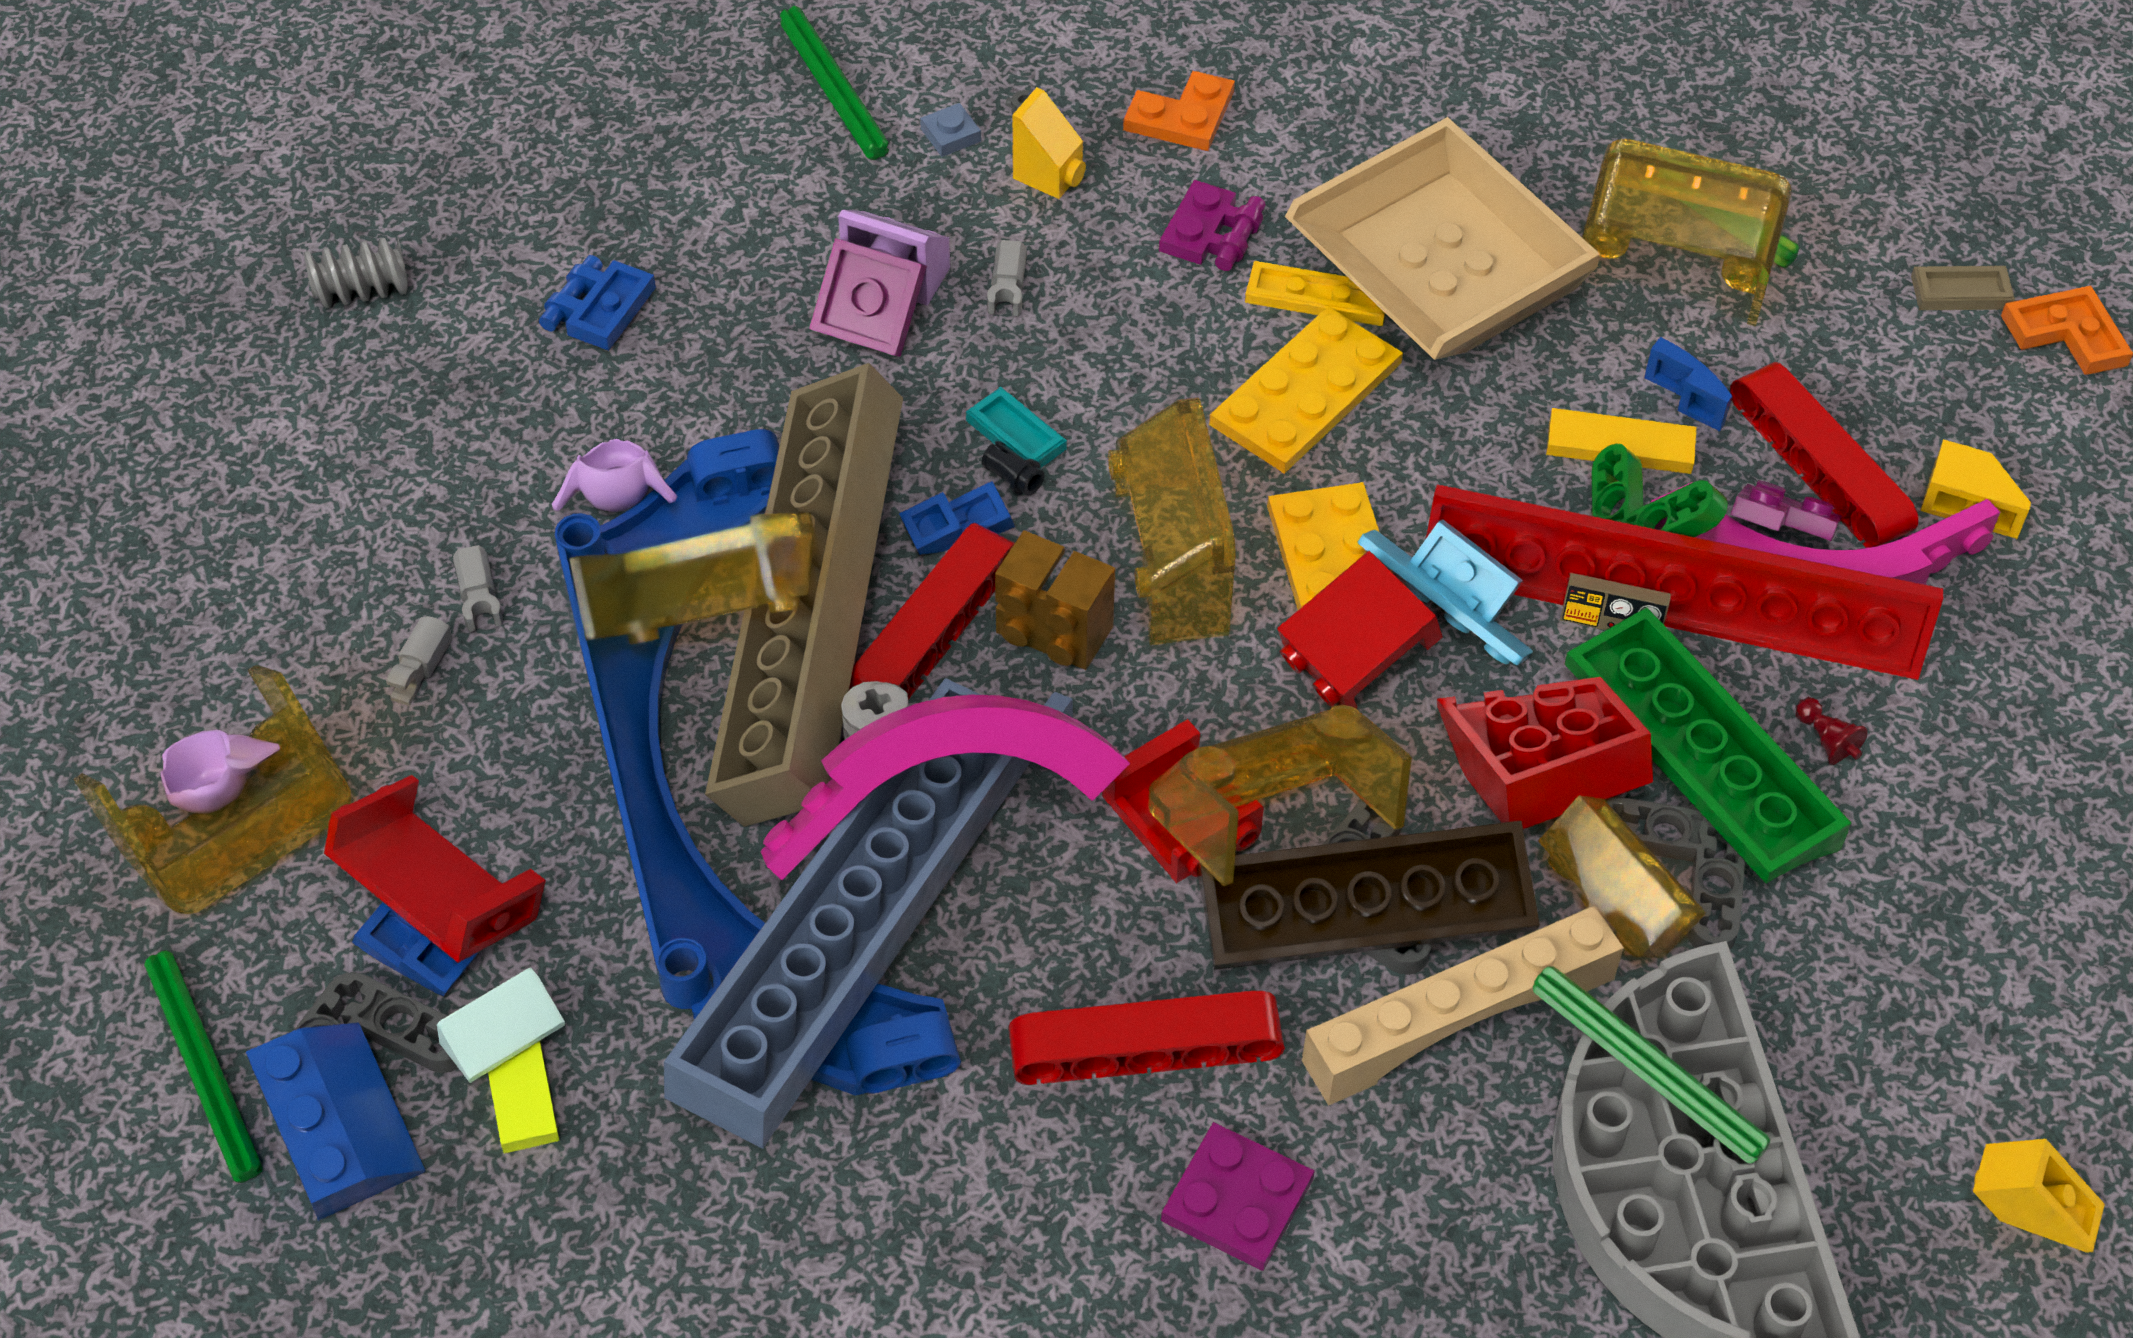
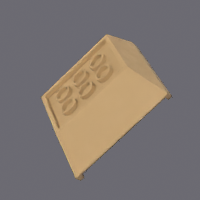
[1285,117,1600,360]

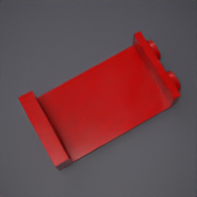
[324,775,546,963]

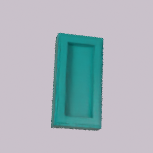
[966,387,1067,468]

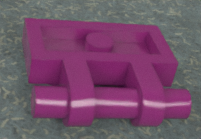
[1159,180,1266,271]

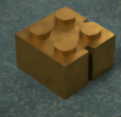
[995,530,1115,670]

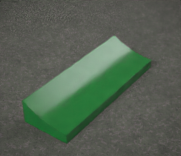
[1565,607,1851,884]

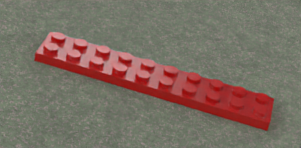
[1426,484,1943,680]

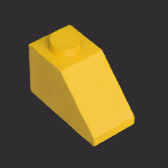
[1012,87,1086,199]
[1920,439,2031,539]
[1973,1139,2105,1253]

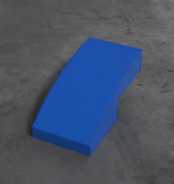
[1644,337,1732,431]
[899,481,1015,555]
[352,902,478,997]

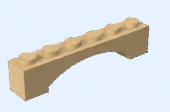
[1302,905,1624,1106]

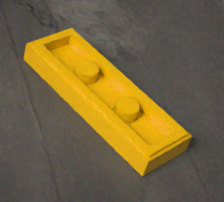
[1245,261,1386,326]
[1546,408,1697,474]

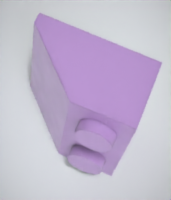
[838,210,950,306]

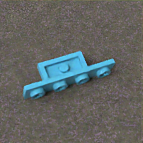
[1357,520,1533,665]

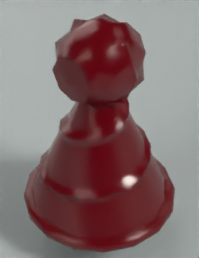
[1796,697,1868,765]

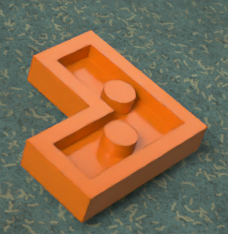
[1123,71,1235,151]
[2001,286,2133,375]

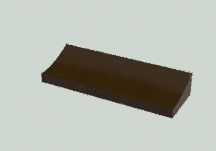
[1197,821,1540,970]

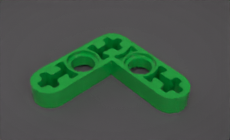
[1592,443,1728,537]

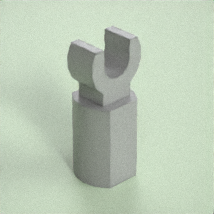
[987,240,1027,316]
[453,545,503,632]
[386,616,453,706]

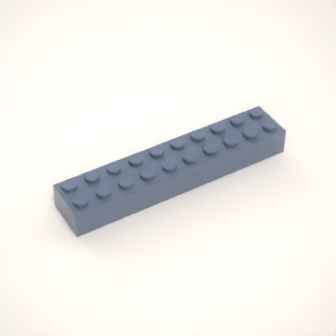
[664,678,1031,1149]

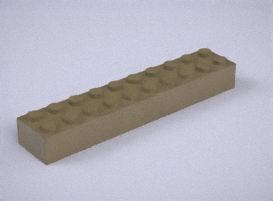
[705,363,903,827]

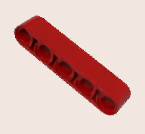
[1730,362,1919,548]
[849,523,1015,700]
[1008,991,1285,1085]

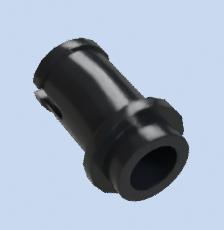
[982,441,1045,496]

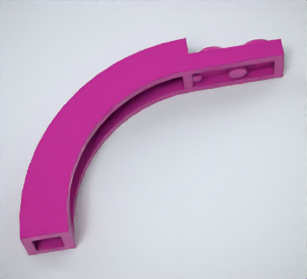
[1651,482,2000,585]
[760,695,1130,880]

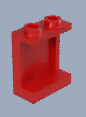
[1277,551,1443,714]
[1102,719,1264,884]

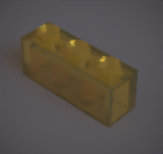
[1538,795,1706,958]

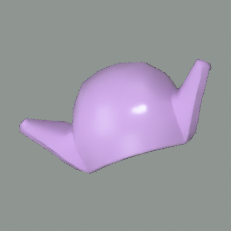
[552,439,677,512]
[161,730,280,814]

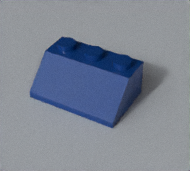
[246,1023,426,1221]

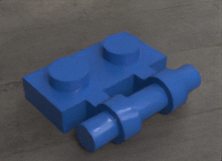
[539,255,656,351]

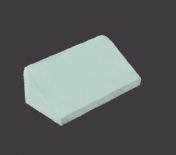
[437,968,565,1083]

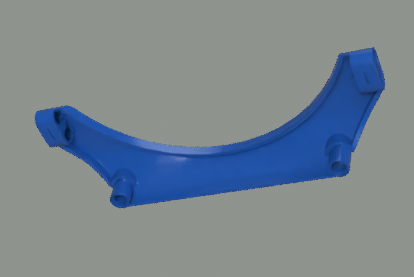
[555,429,961,1096]

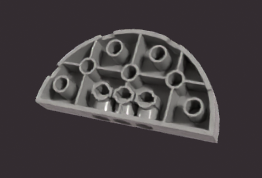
[1552,941,1860,1338]

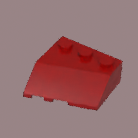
[1437,677,1653,829]

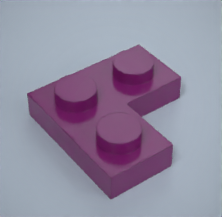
[1730,480,1842,541]

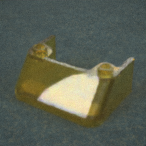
[1581,139,1792,326]
[1108,397,1236,646]
[569,513,815,645]
[73,665,351,914]
[1148,705,1412,886]

